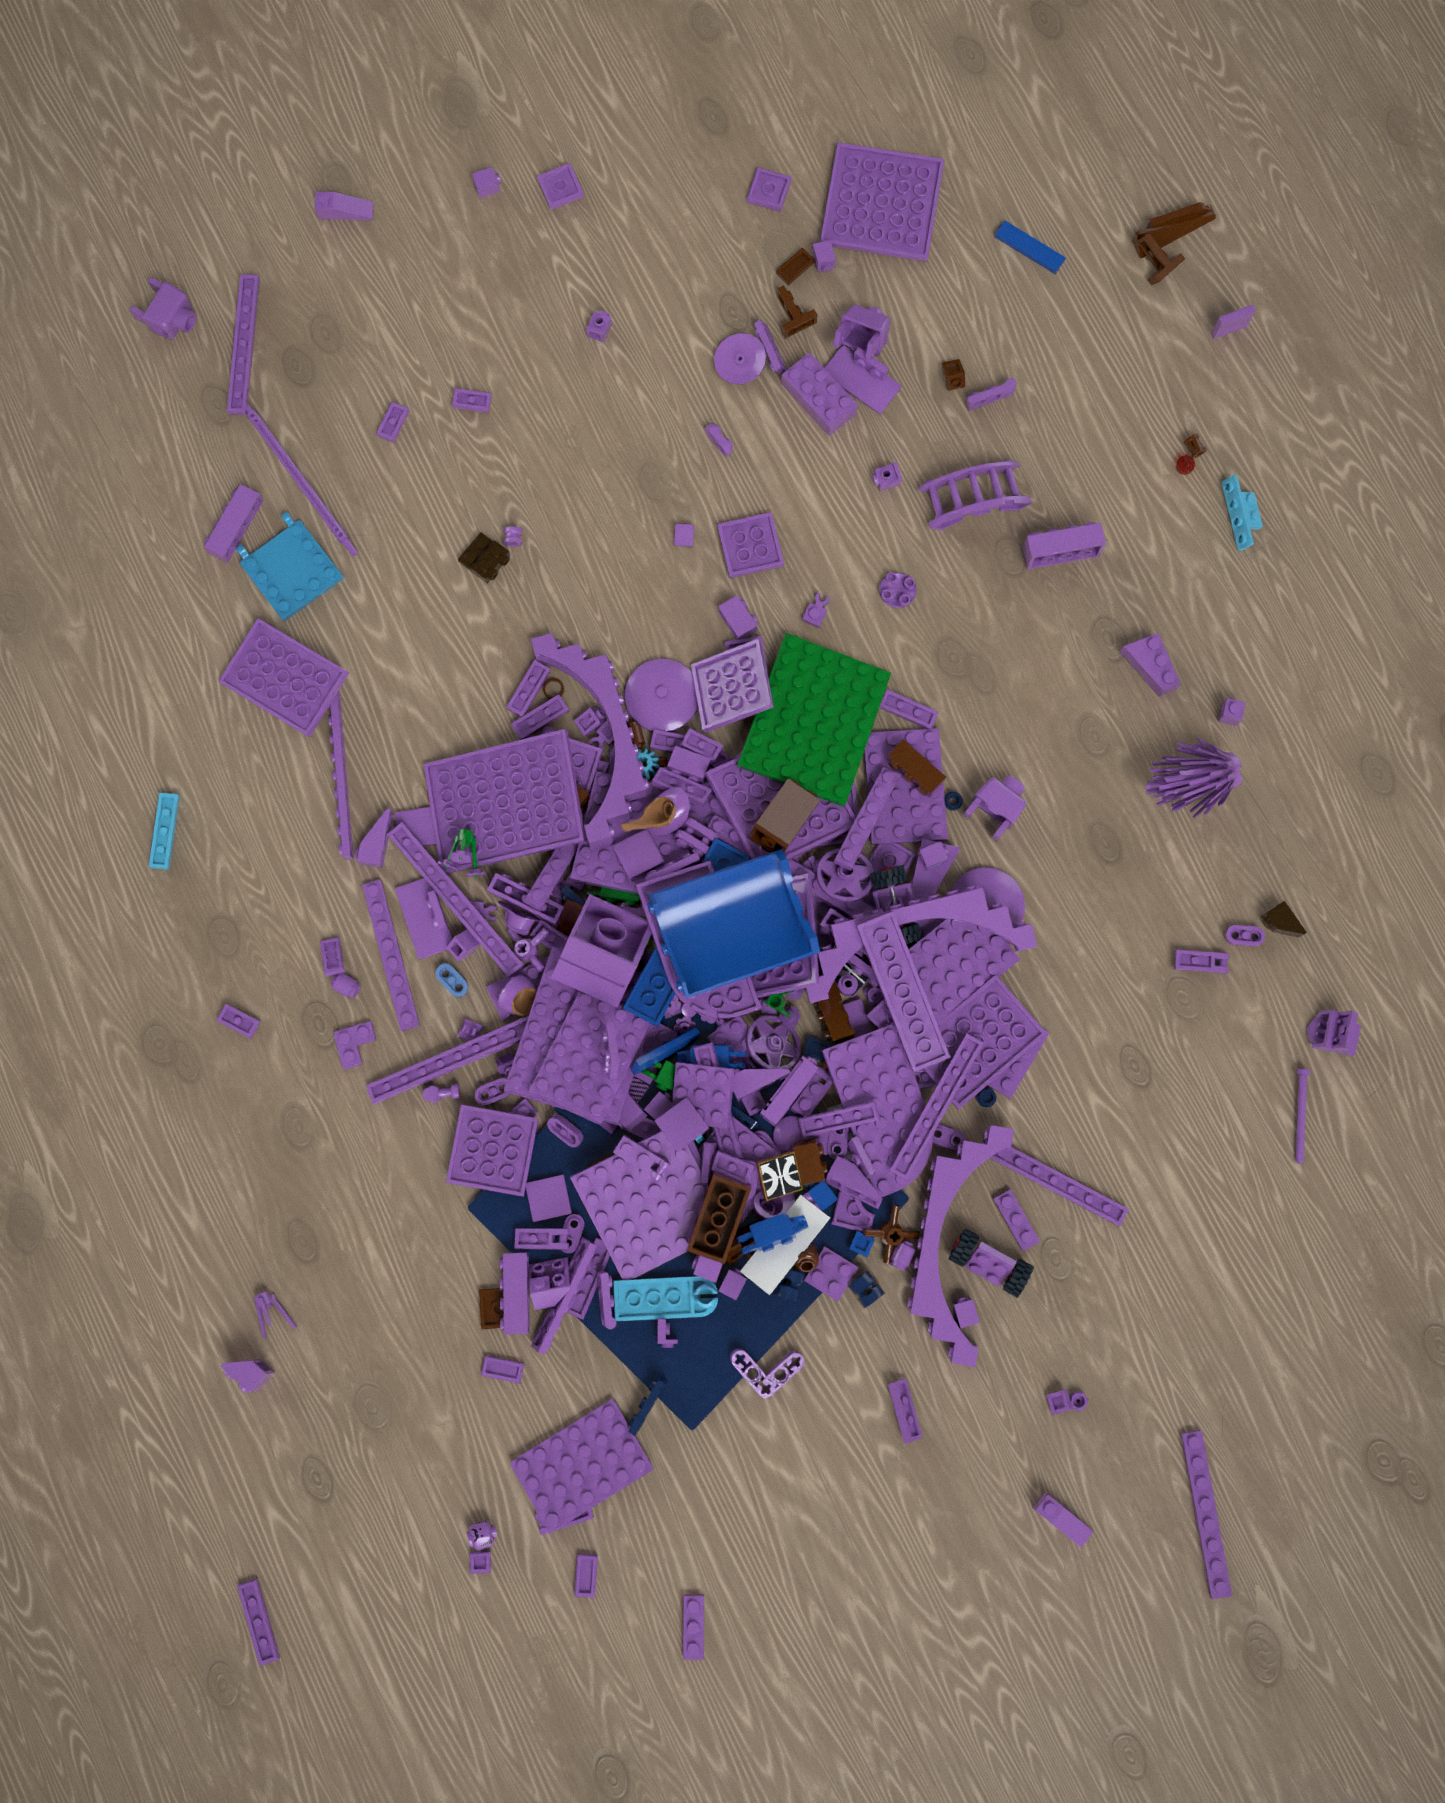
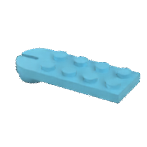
[614,1276,718,1321]

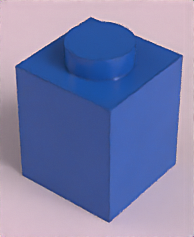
[808,1181,838,1211]

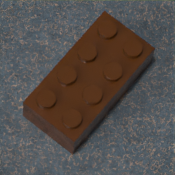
[687,1172,752,1264]

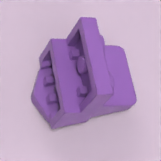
[1306,1010,1361,1056]

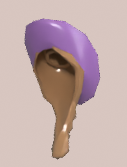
[621,787,690,835]
[497,975,538,1017]

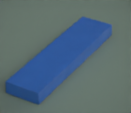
[995,220,1066,275]
[631,1028,700,1075]

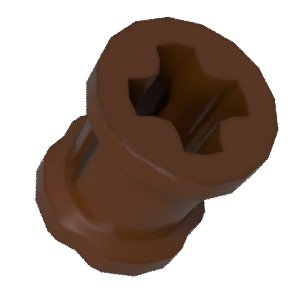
[1183,434,1207,459]

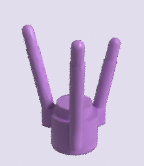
[254,1291,296,1338]

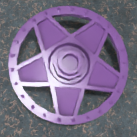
[817,848,874,902]
[746,1015,801,1069]

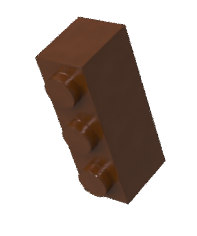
[887,739,946,797]

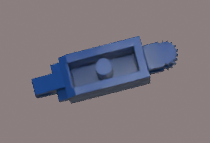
[677,1044,746,1068]
[737,1213,808,1254]

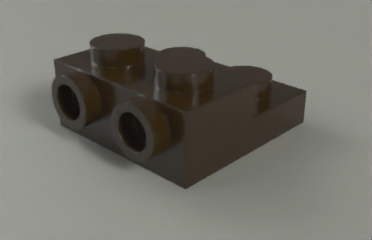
[458,532,510,584]

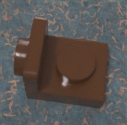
[942,359,965,391]

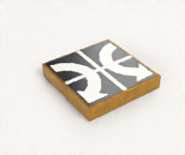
[756,1151,803,1201]

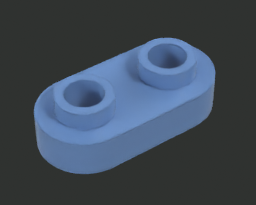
[435,964,469,998]

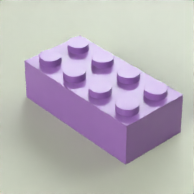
[781,352,858,436]
[1022,522,1106,570]

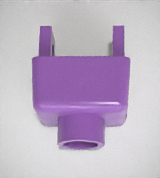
[130,277,196,339]
[833,305,891,360]
[963,775,1026,842]

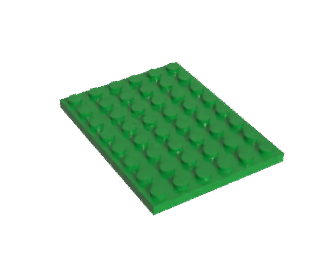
[737,633,891,807]

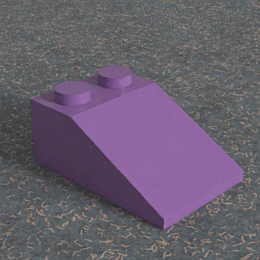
[733,1068,790,1102]

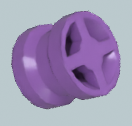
[503,527,522,547]

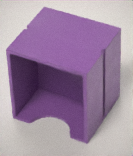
[551,894,652,1008]

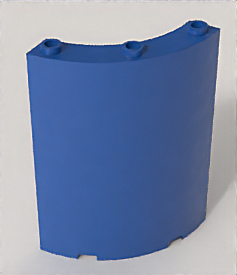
[647,849,820,999]

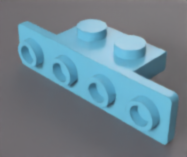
[1222,475,1263,551]

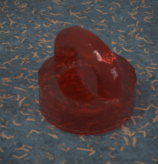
[1176,454,1195,475]

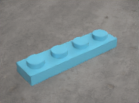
[149,793,180,870]

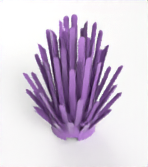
[1145,738,1243,818]

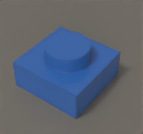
[849,1231,875,1257]

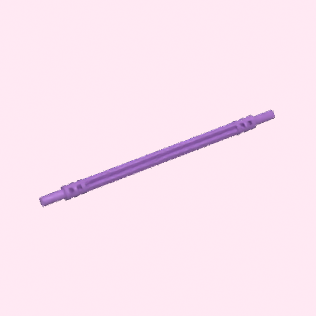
[238,397,358,557]

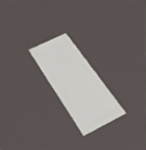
[740,1195,830,1295]

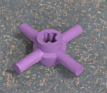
[507,928,549,973]

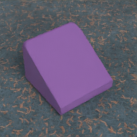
[674,523,694,547]

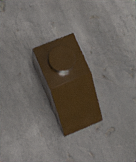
[1261,901,1307,938]

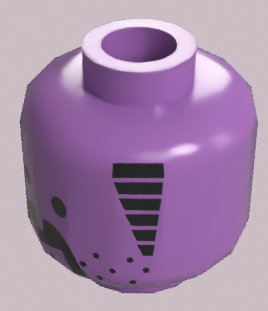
[466,1520,498,1550]

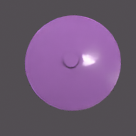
[625,659,698,732]
[951,868,1025,928]

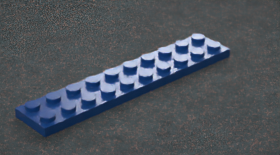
[623,838,750,1027]

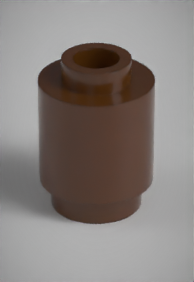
[627,722,646,750]

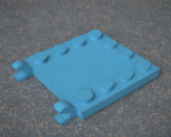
[235,512,344,622]

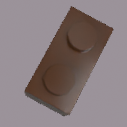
[793,1138,829,1185]

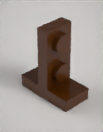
[1136,233,1185,285]
[777,285,818,339]

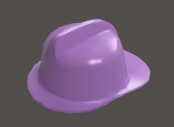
[498,901,540,935]
[753,1191,795,1220]

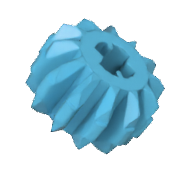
[636,748,659,780]

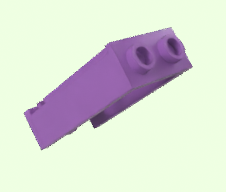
[760,1056,819,1127]

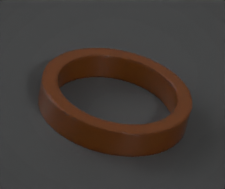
[543,679,564,699]

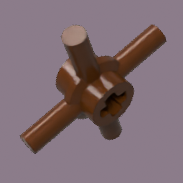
[863,1204,920,1264]

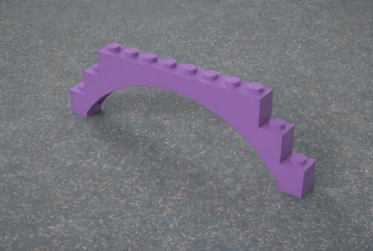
[531,633,649,849]
[805,885,1037,1003]
[907,1125,1014,1367]

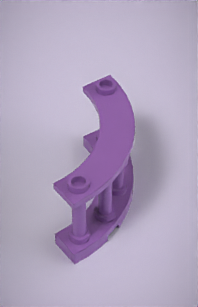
[919,460,1032,530]

